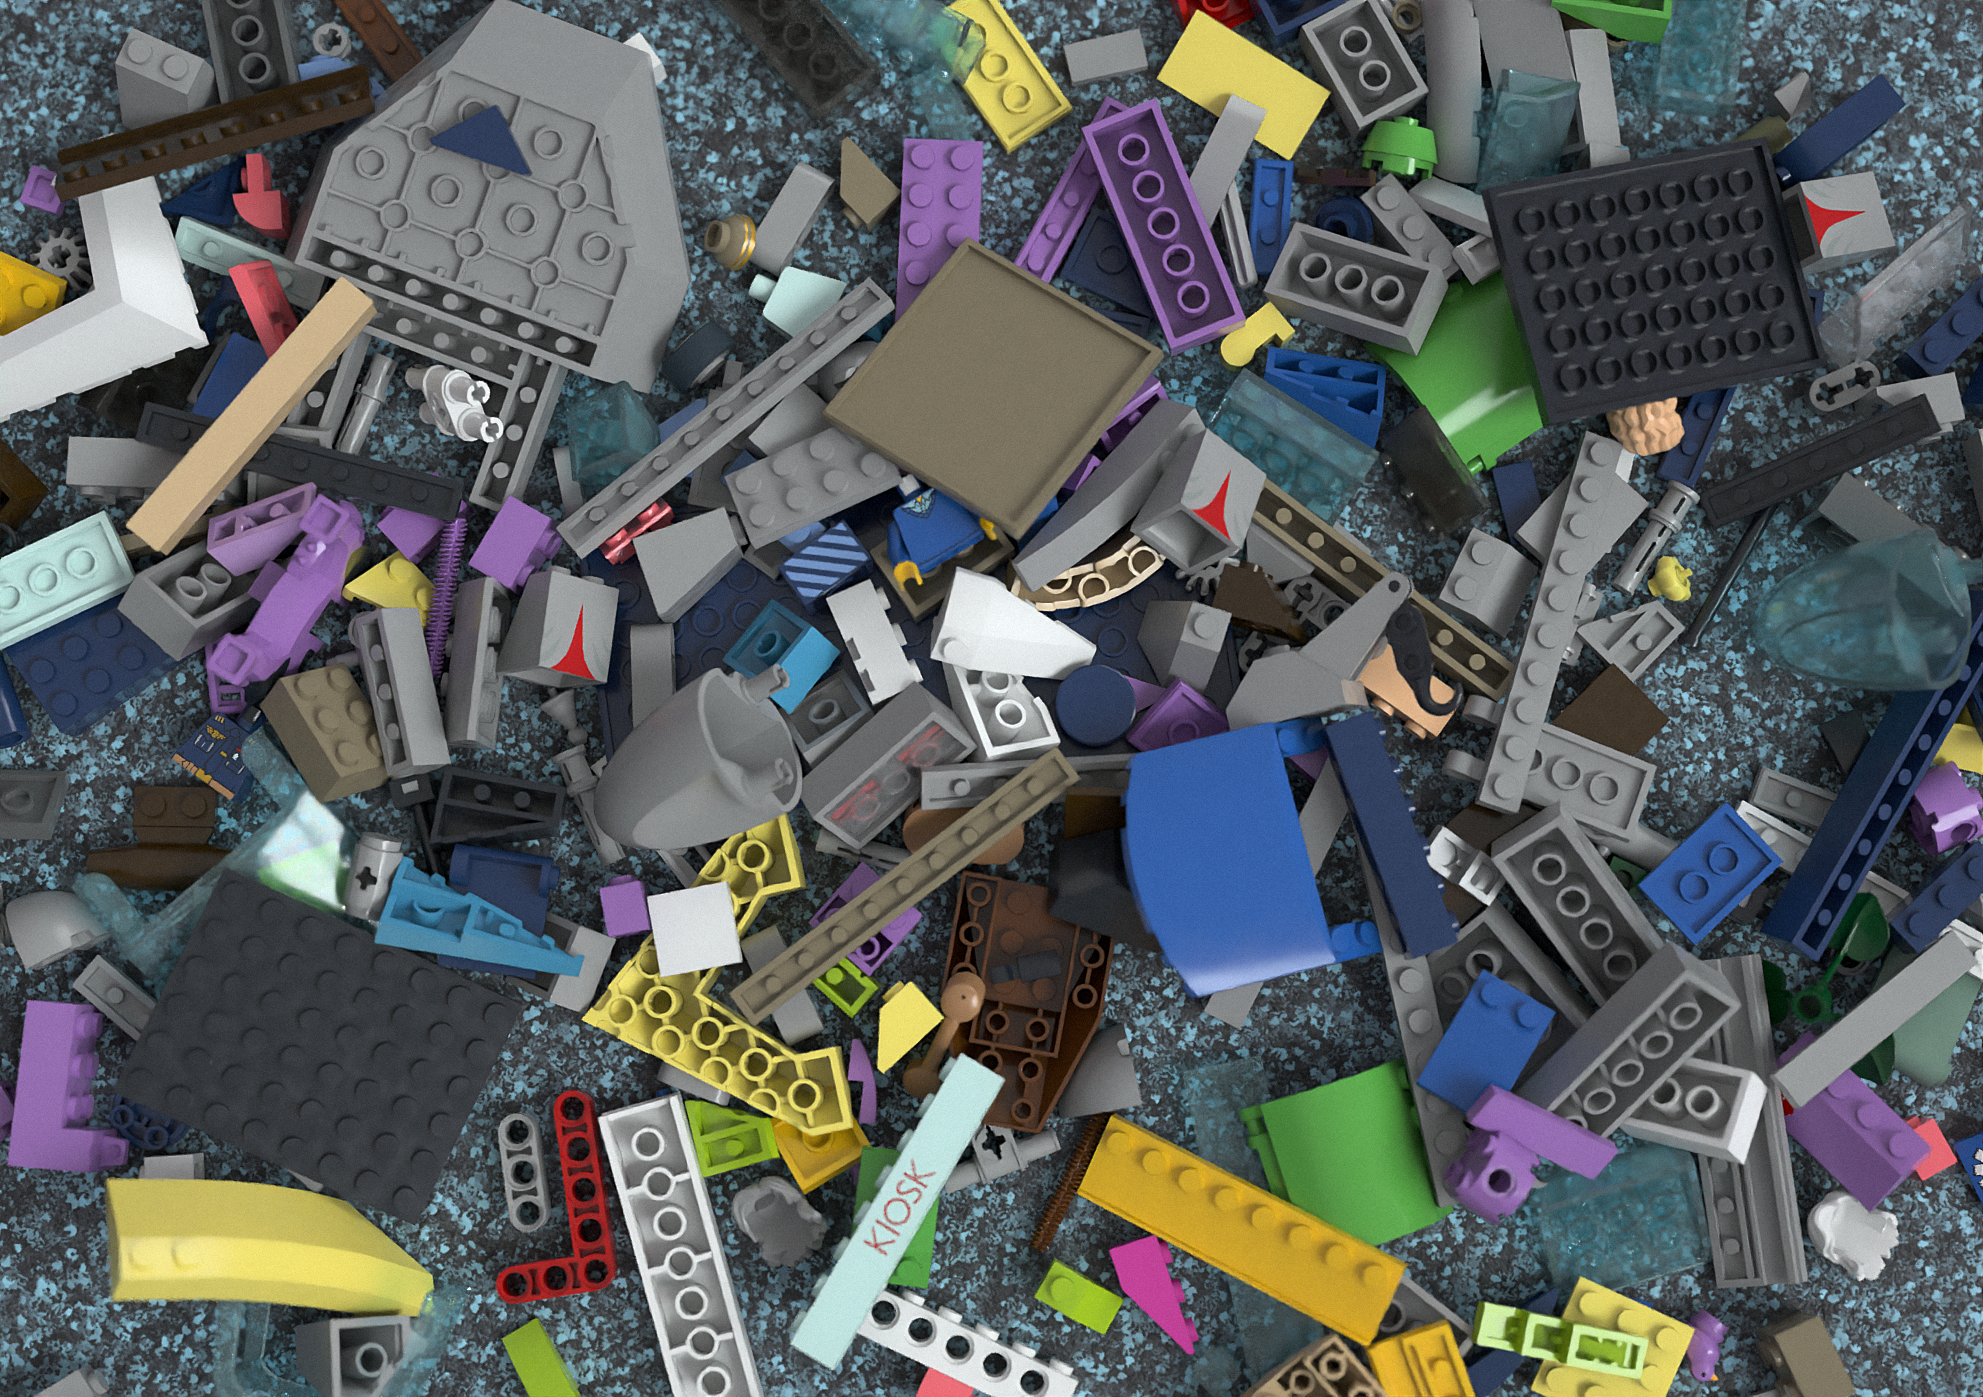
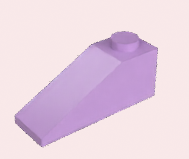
[207,482,316,577]

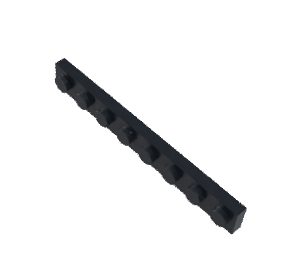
[135,401,466,524]

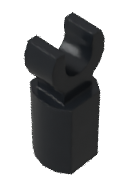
[989,949,1062,985]

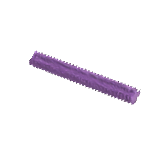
[424,518,468,678]

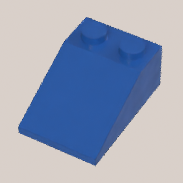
[1415,969,1555,1114]

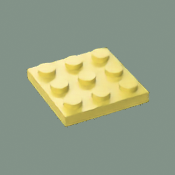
[1529,1275,1695,1397]

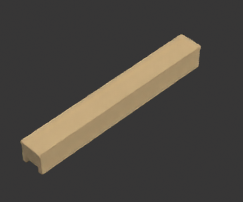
[125,276,377,555]

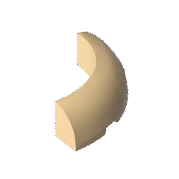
[1004,515,1166,611]

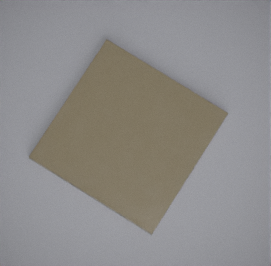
[821,236,1163,540]

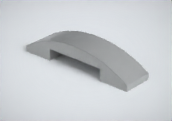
[1189,94,1268,230]

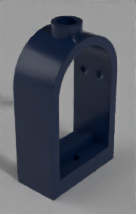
[1772,73,1906,190]

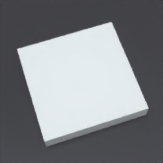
[647,881,743,977]

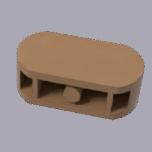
[903,797,1025,865]

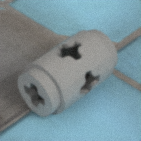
[343,832,404,921]

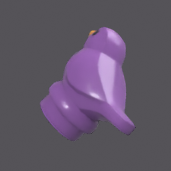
[1684,1308,1728,1382]

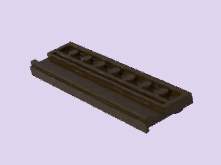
[54,64,375,202]

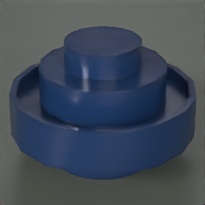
[1314,196,1373,243]

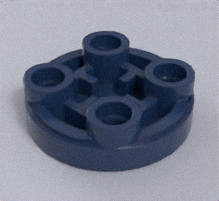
[1055,664,1136,746]
[110,1093,191,1150]

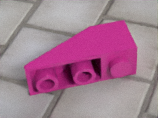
[1108,1233,1199,1355]

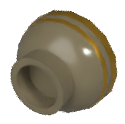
[704,214,756,271]

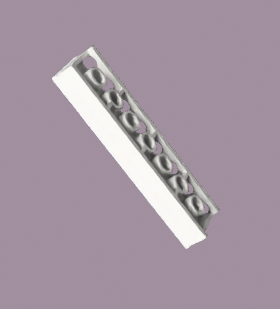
[598,1091,764,1397]

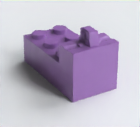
[7,1000,129,1173]

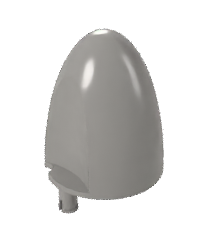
[594,664,803,850]

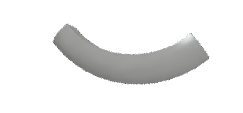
[1419,0,1481,183]

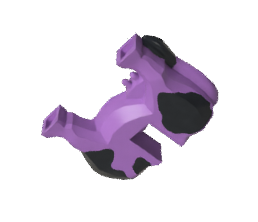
[205,486,373,705]

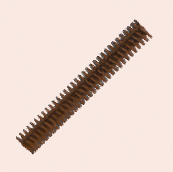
[1027,1109,1118,1253]

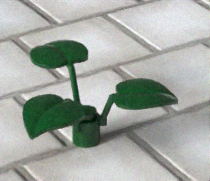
[1761,892,1896,1086]

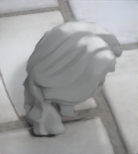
[731,1176,827,1268]

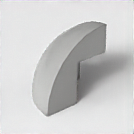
[6,890,121,970]
[1058,1023,1142,1118]

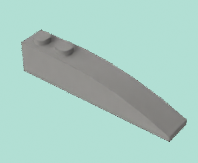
[1011,398,1206,593]

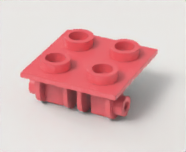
[598,496,676,566]

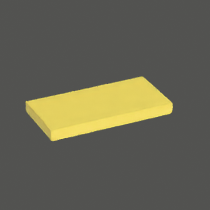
[920,0,1072,154]
[1157,10,1332,160]

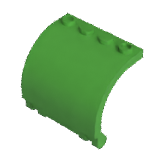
[1363,270,1543,487]
[1237,1056,1454,1246]

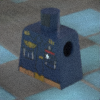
[171,704,271,804]

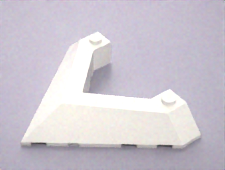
[0,133,209,423]

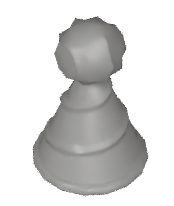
[539,687,588,747]

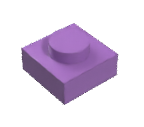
[19,165,67,218]

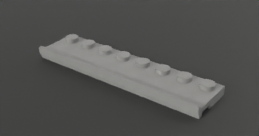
[1690,954,1808,1289]

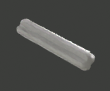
[1219,180,1258,289]

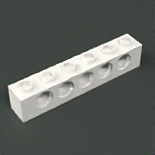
[857,1283,1078,1397]

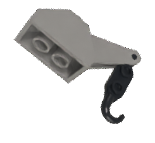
[1226,572,1463,731]

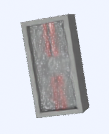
[800,680,978,851]

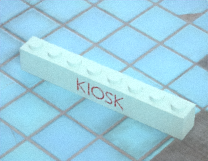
[789,1053,1005,1370]

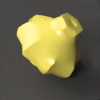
[1648,556,1693,601]

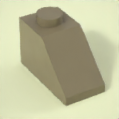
[840,136,902,234]

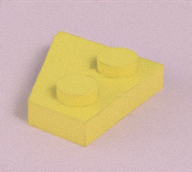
[342,550,436,632]

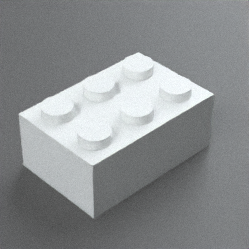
[1619,1057,1768,1165]

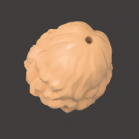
[1606,398,1685,456]

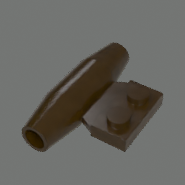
[87,786,256,892]

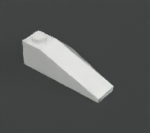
[930,567,1096,680]
[933,616,1060,763]

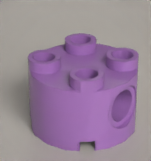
[1907,760,1983,856]
[1443,1127,1540,1225]

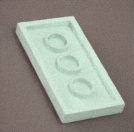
[0,510,136,650]

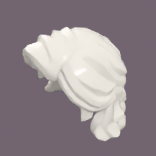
[1807,1190,1899,1282]

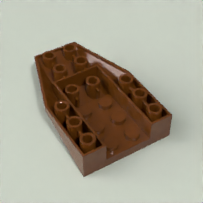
[941,871,1115,1134]

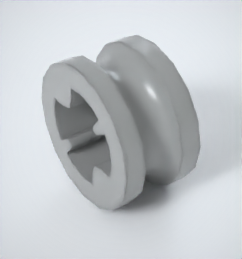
[313,23,352,61]

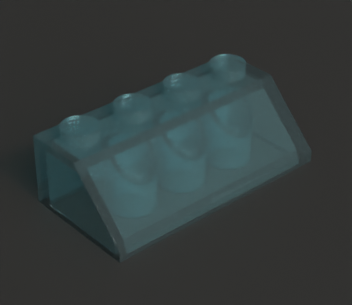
[823,0,987,85]

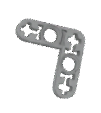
[1238,576,1387,673]

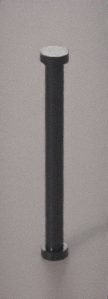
[1677,501,1782,652]

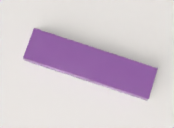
[1466,1084,1619,1180]

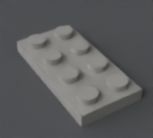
[724,426,903,549]

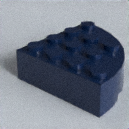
[3,591,205,737]

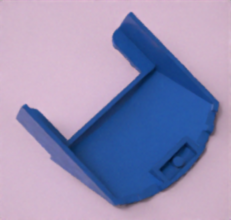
[1121,716,1383,998]

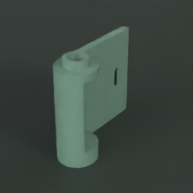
[1868,942,1982,1088]

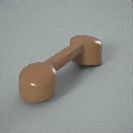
[902,972,986,1099]

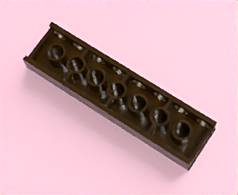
[1432,663,1670,927]

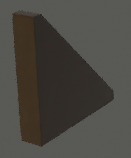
[1295,168,1376,186]

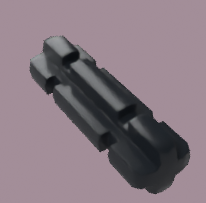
[1512,904,1572,971]

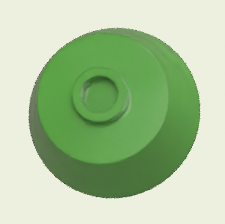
[1360,116,1438,180]

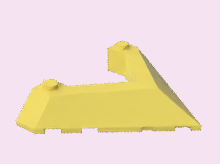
[582,813,853,1136]

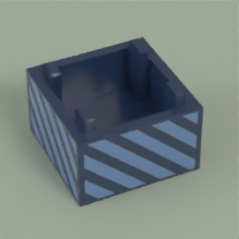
[777,519,875,616]

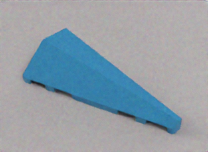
[374,856,585,977]

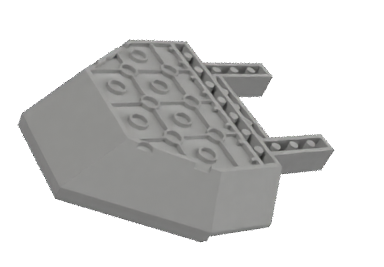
[284,0,692,512]

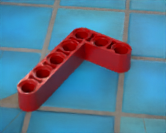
[496,1090,618,1304]

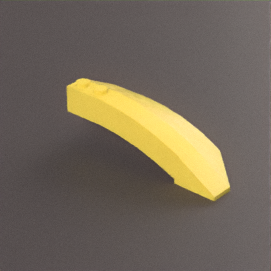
[106,1179,437,1318]

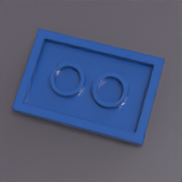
[1636,802,1784,945]

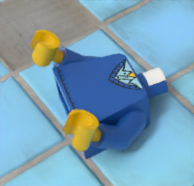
[887,474,997,591]

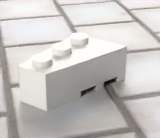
[826,579,923,712]

